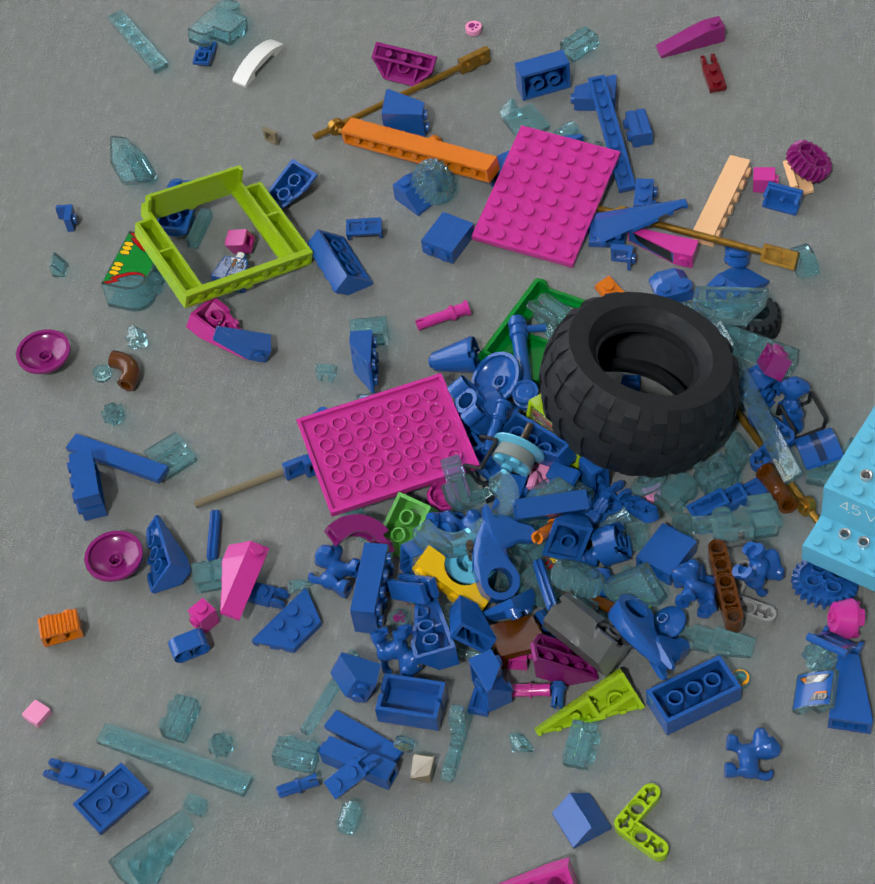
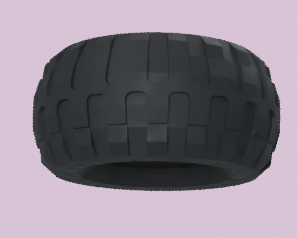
[539,292,740,478]

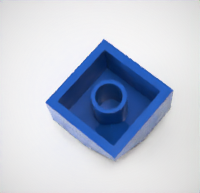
[468,649,513,712]

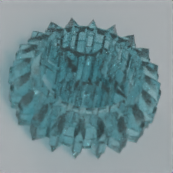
[411,158,457,205]
[550,558,605,599]

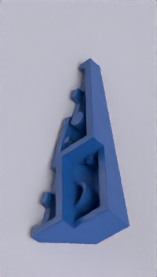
[595,199,688,246]

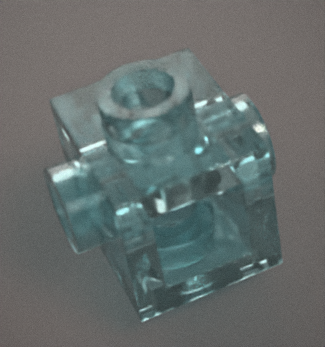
[801,643,838,672]

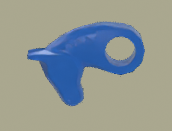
[472,504,536,603]
[608,594,690,680]

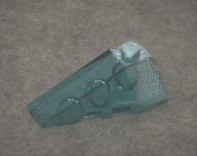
[108,809,194,884]

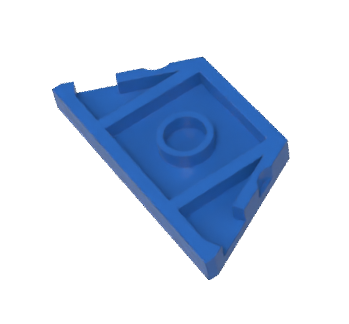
[252,588,322,653]

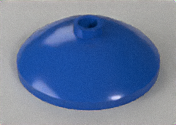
[471,352,521,400]

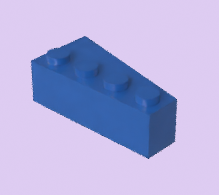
[495,411,577,467]

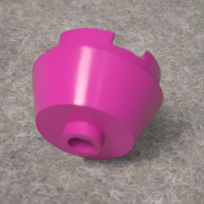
[827,598,865,640]

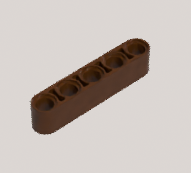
[708,539,743,634]

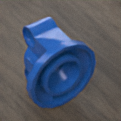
[447,375,503,437]

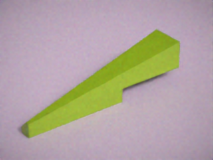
[534,668,645,736]

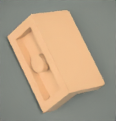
[783,160,814,195]

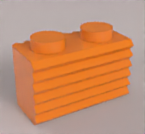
[38,609,84,647]

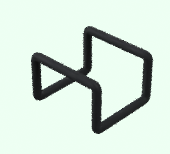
[776,391,828,439]
[463,435,505,488]

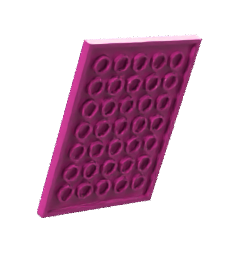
[472,125,620,268]
[296,373,480,517]

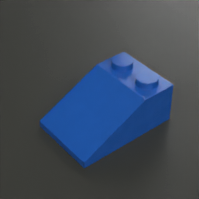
[706,266,769,315]

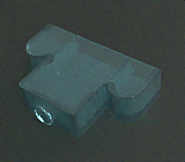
[188,0,248,47]

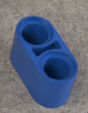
[168,628,210,663]

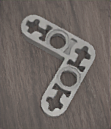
[725,560,777,626]

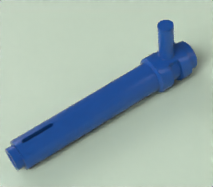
[508,315,546,381]

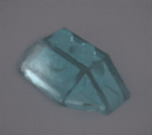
[110,136,157,185]
[692,286,769,326]

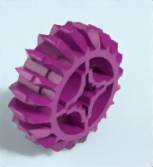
[785,139,832,183]

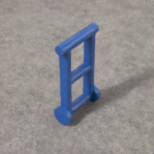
[805,625,865,658]

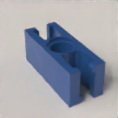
[387,573,439,604]

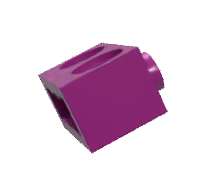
[756,343,792,382]

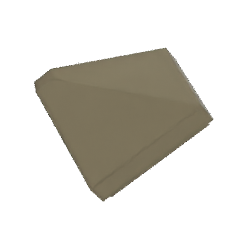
[262,126,279,145]

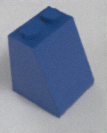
[381,89,430,137]

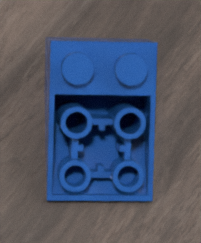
[349,330,379,393]

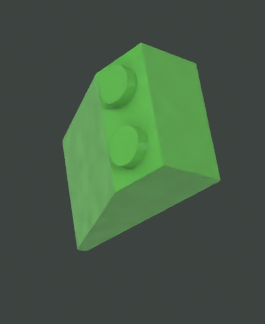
[383,492,440,557]

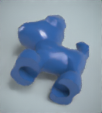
[777,376,810,433]
[425,509,483,546]
[732,541,785,597]
[308,544,361,599]
[671,559,717,618]
[370,624,423,677]
[724,727,781,781]

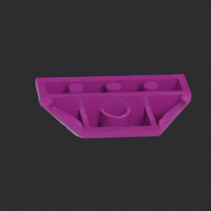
[371,42,438,86]
[530,633,598,686]

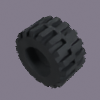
[733,295,781,345]

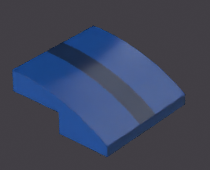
[795,427,844,471]

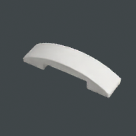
[232,39,285,87]

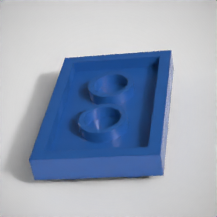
[73,762,150,836]

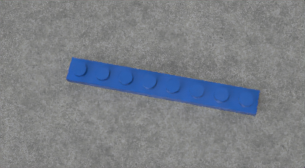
[588,75,636,193]

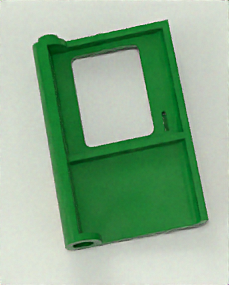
[478,278,585,383]

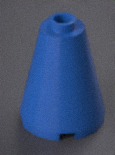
[428,336,481,373]

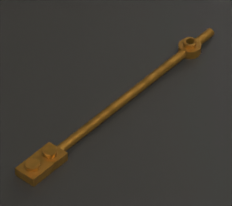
[312,46,491,140]
[598,205,801,270]
[735,408,820,524]

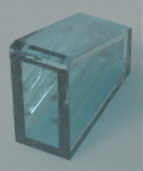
[602,561,668,607]

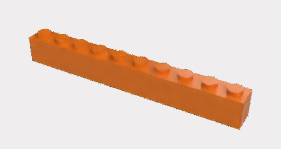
[341,117,500,183]

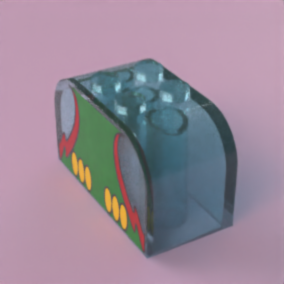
[101,231,166,312]

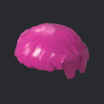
[427,479,459,511]

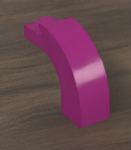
[324,514,395,553]

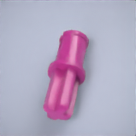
[511,682,551,699]

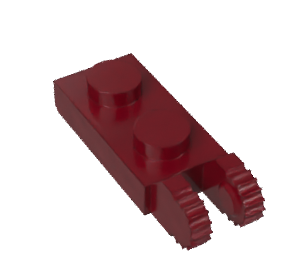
[700,53,727,93]

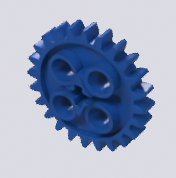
[791,559,859,610]

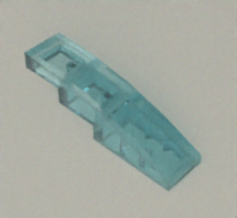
[673,624,756,659]

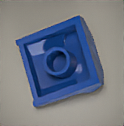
[157,208,196,237]
[648,268,695,303]
[482,588,536,621]

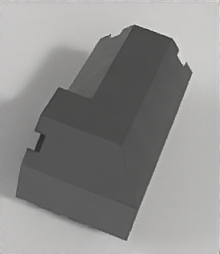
[542,591,631,677]

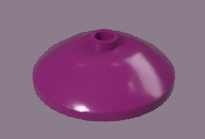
[16,329,71,374]
[84,530,143,582]

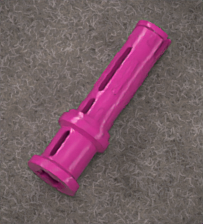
[415,300,471,331]

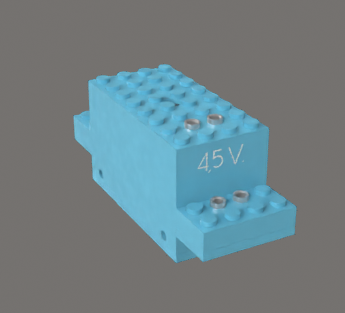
[801,406,875,592]

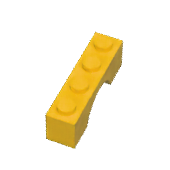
[412,545,489,611]

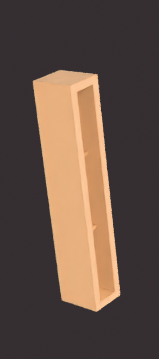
[693,155,752,247]

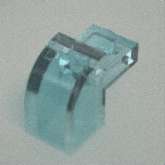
[790,243,820,279]
[441,477,490,512]

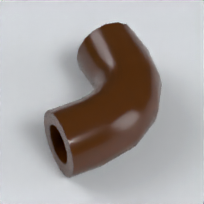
[108,350,140,391]
[756,463,798,514]

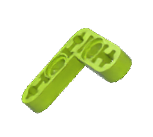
[614,783,669,862]

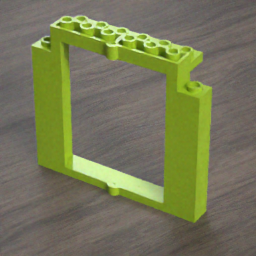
[135,165,313,309]

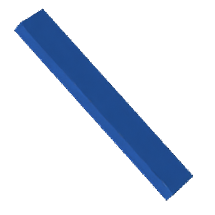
[66,433,169,484]

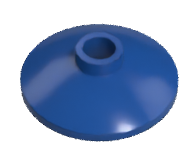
[653,606,686,639]

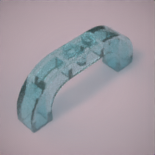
[413,469,519,558]

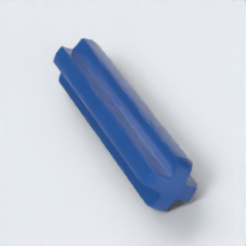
[206,510,221,562]
[532,559,558,610]

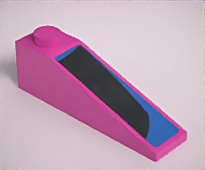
[628,229,699,268]

